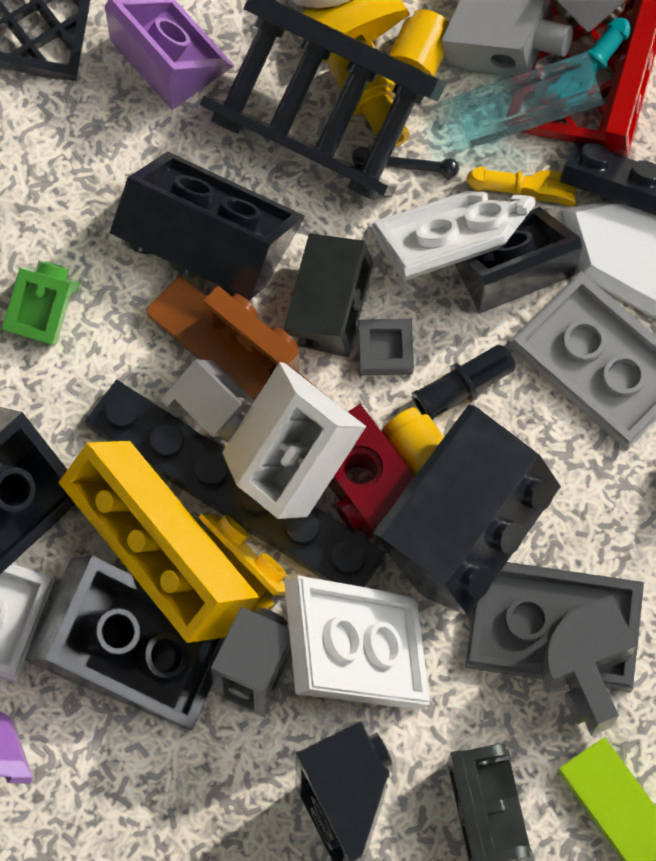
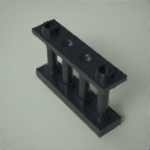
[200,0,447,201]

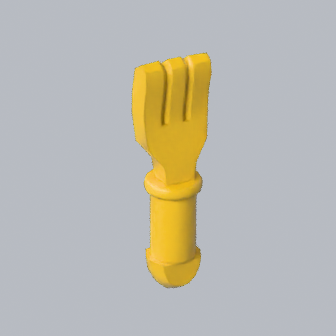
[466,167,576,206]

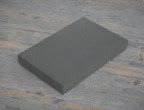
[465,562,644,692]

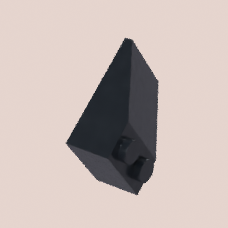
[25,555,226,731]

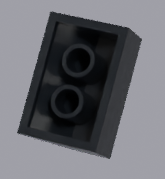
[109,151,305,300]
[373,404,561,616]
[0,407,76,574]
[295,721,393,861]

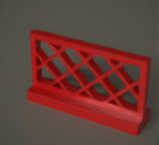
[506,0,656,158]

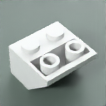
[222,362,366,519]

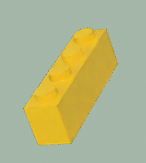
[58,441,260,643]

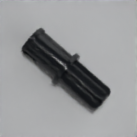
[411,345,516,421]

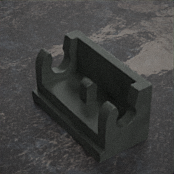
[284,233,373,357]
[447,744,534,861]

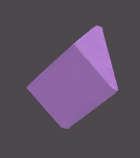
[105,0,234,110]

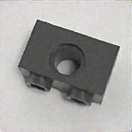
[211,607,292,717]

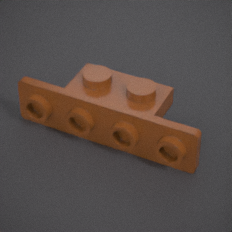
[147,276,331,401]

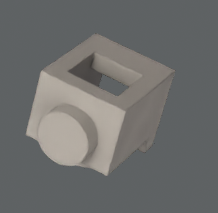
[160,360,254,443]

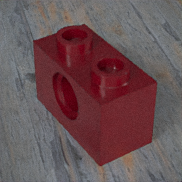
[328,403,415,540]

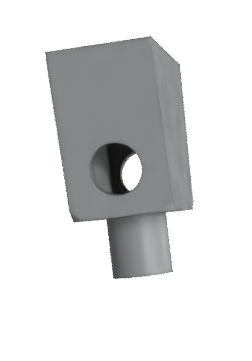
[442,0,573,77]

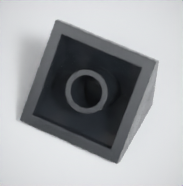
[455,207,582,314]

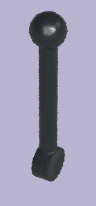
[352,147,460,178]

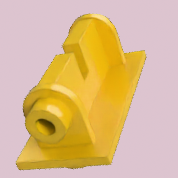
[198,514,287,613]

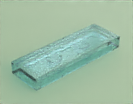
[441,52,604,151]

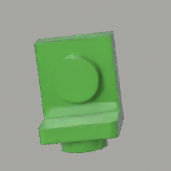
[2,260,81,345]

